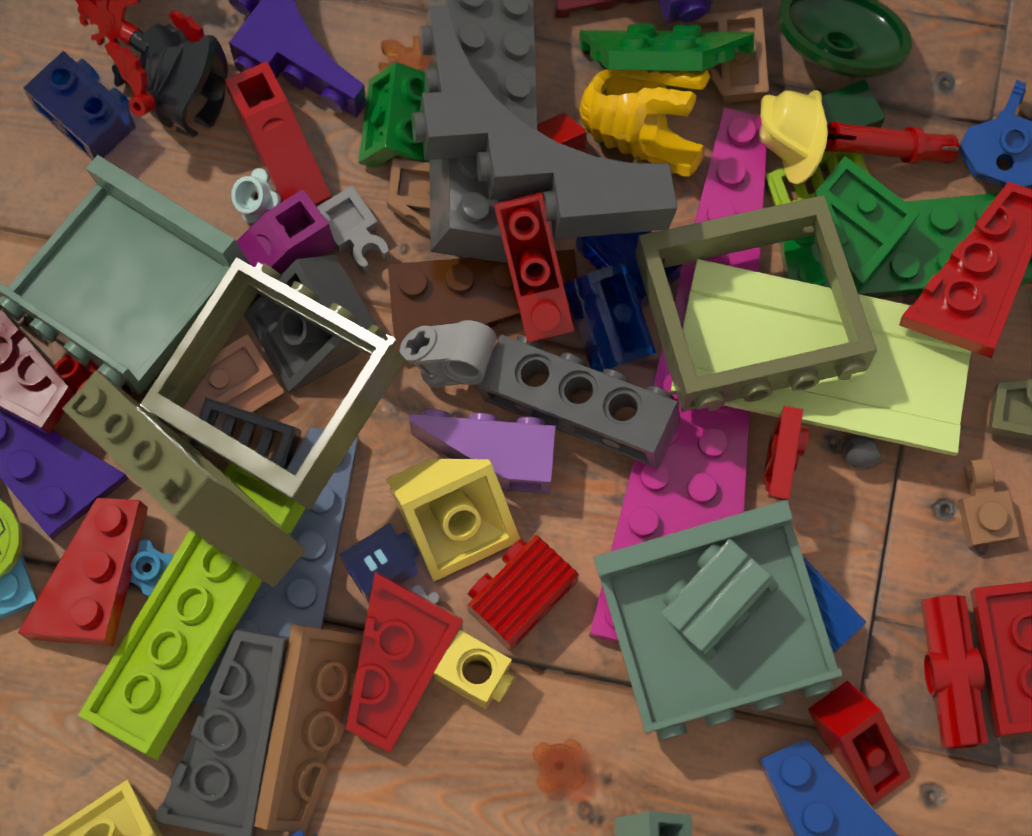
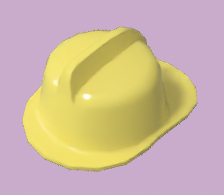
[760,90,828,185]

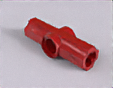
[921,594,988,750]

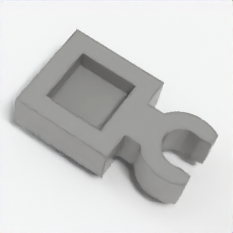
[317,185,390,273]

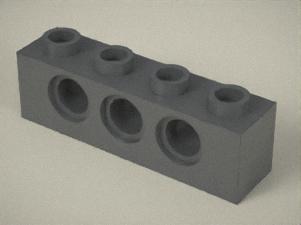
[477,334,681,469]

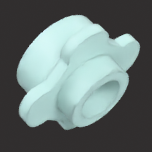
[231,168,280,224]

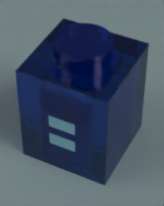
[340,523,420,604]

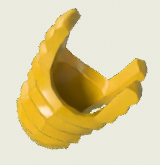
[579,70,710,177]

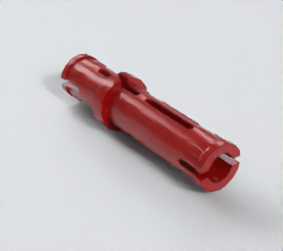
[826,121,959,164]

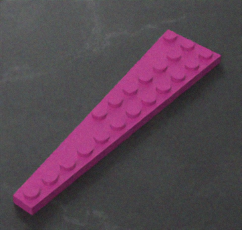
[589,107,767,644]

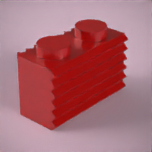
[468,534,579,652]

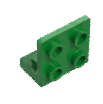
[358,62,430,168]

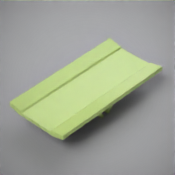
[670,259,972,456]

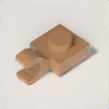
[958,458,1020,548]

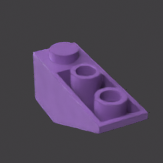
[409,409,556,494]

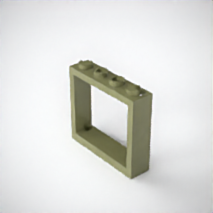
[635,195,877,412]
[141,257,406,511]
[63,370,307,588]

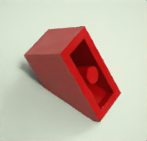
[808,681,911,806]

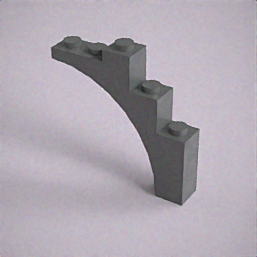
[412,5,678,239]

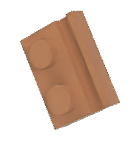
[183,334,285,431]

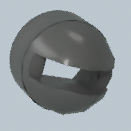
[842,434,882,470]

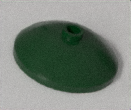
[777,0,912,78]

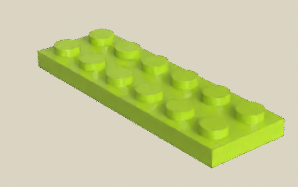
[78,462,305,760]

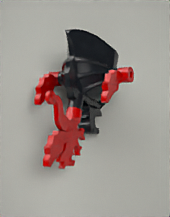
[76,0,228,138]

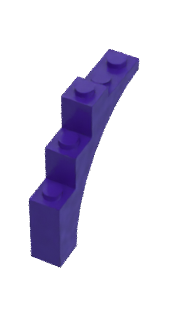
[228,0,366,118]

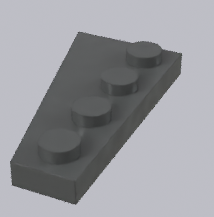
[153,629,289,836]

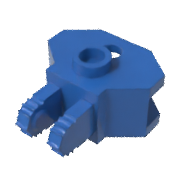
[957,80,1032,188]

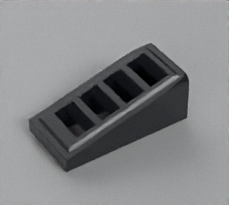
[190,397,302,470]

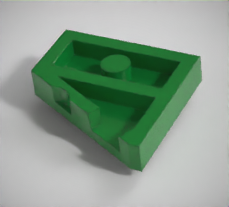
[814,156,920,287]

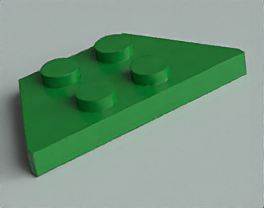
[579,24,755,71]

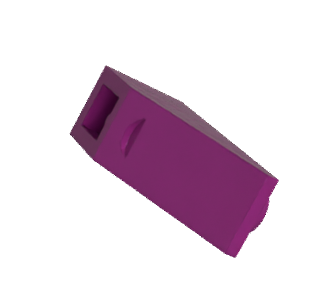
[236,189,336,302]

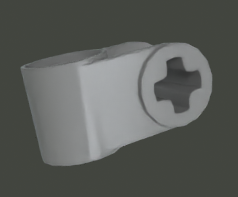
[399,320,496,388]

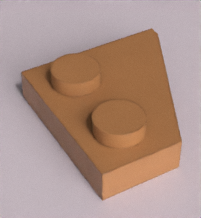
[676,8,769,104]

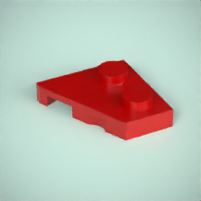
[763,406,809,501]

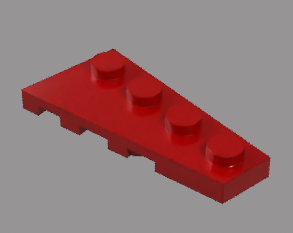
[899,182,1032,358]

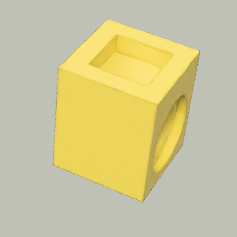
[434,629,515,710]

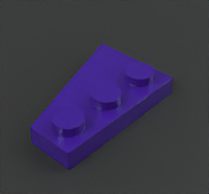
[0,410,129,540]

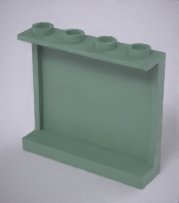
[0,155,250,395]
[593,500,843,741]

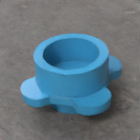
[129,539,173,597]

